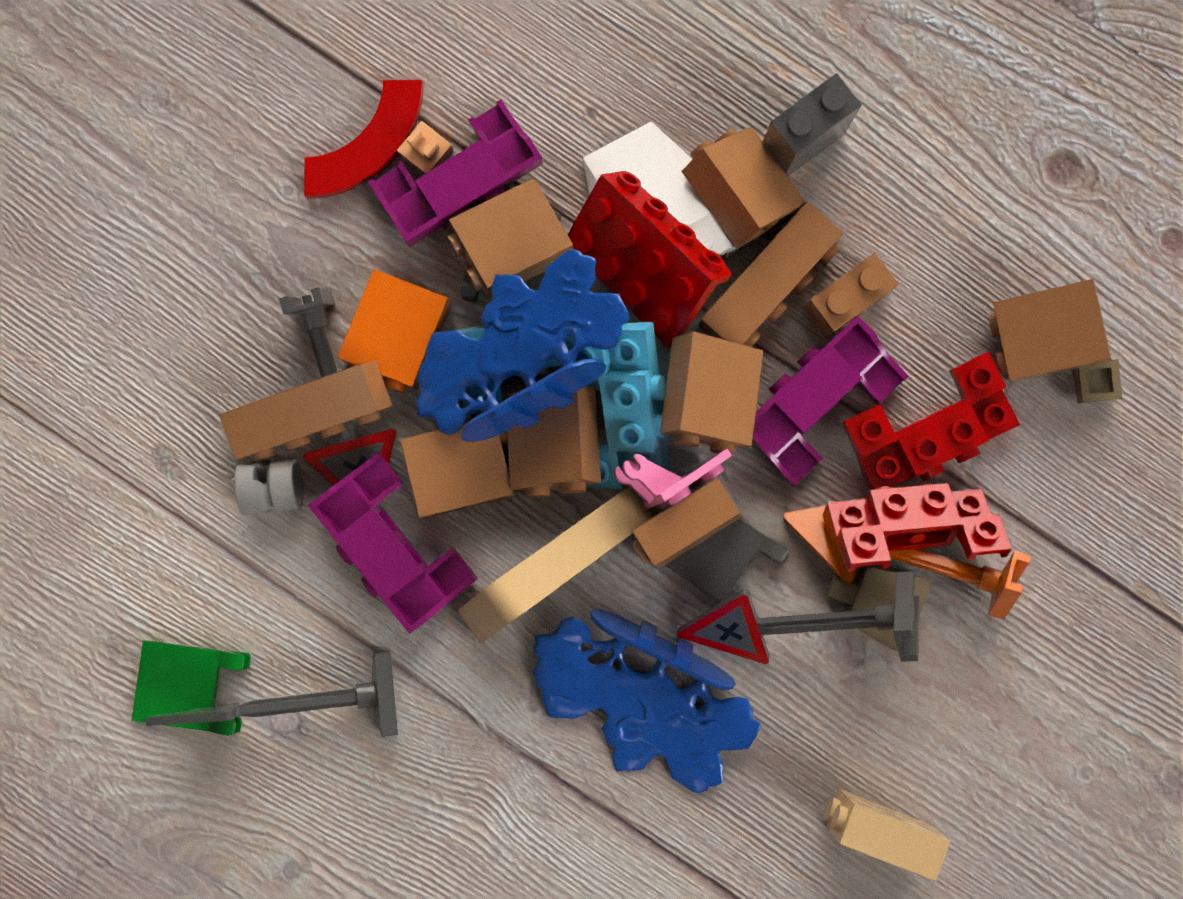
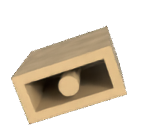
[824,789,950,882]

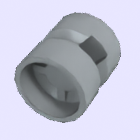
[235,458,303,515]

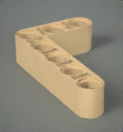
[458,486,655,643]

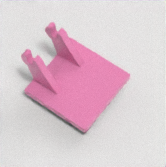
[614,449,732,510]

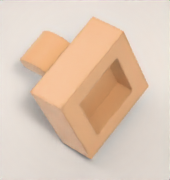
[397,121,453,175]

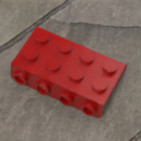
[567,171,732,348]

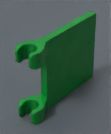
[131,640,251,736]

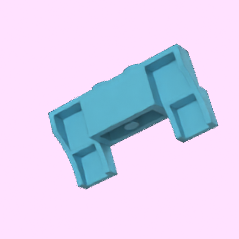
[565,322,672,489]

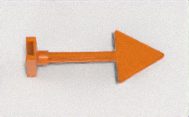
[783,498,1031,620]

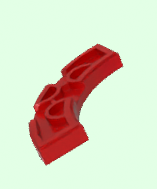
[304,80,424,199]

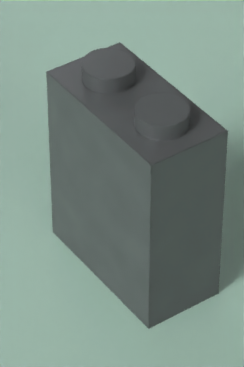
[763,73,862,176]

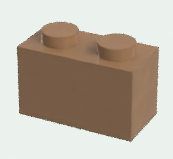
[803,252,899,339]

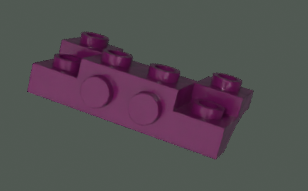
[368,99,543,247]
[752,315,909,487]
[308,452,478,634]

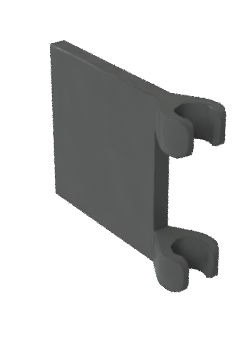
[665,519,789,602]

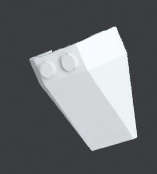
[583,122,760,311]

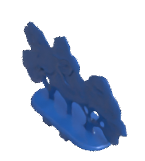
[416,249,630,442]
[533,609,762,793]

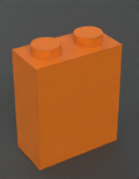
[337,269,452,394]

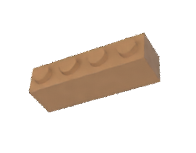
[698,202,843,347]
[219,360,392,462]

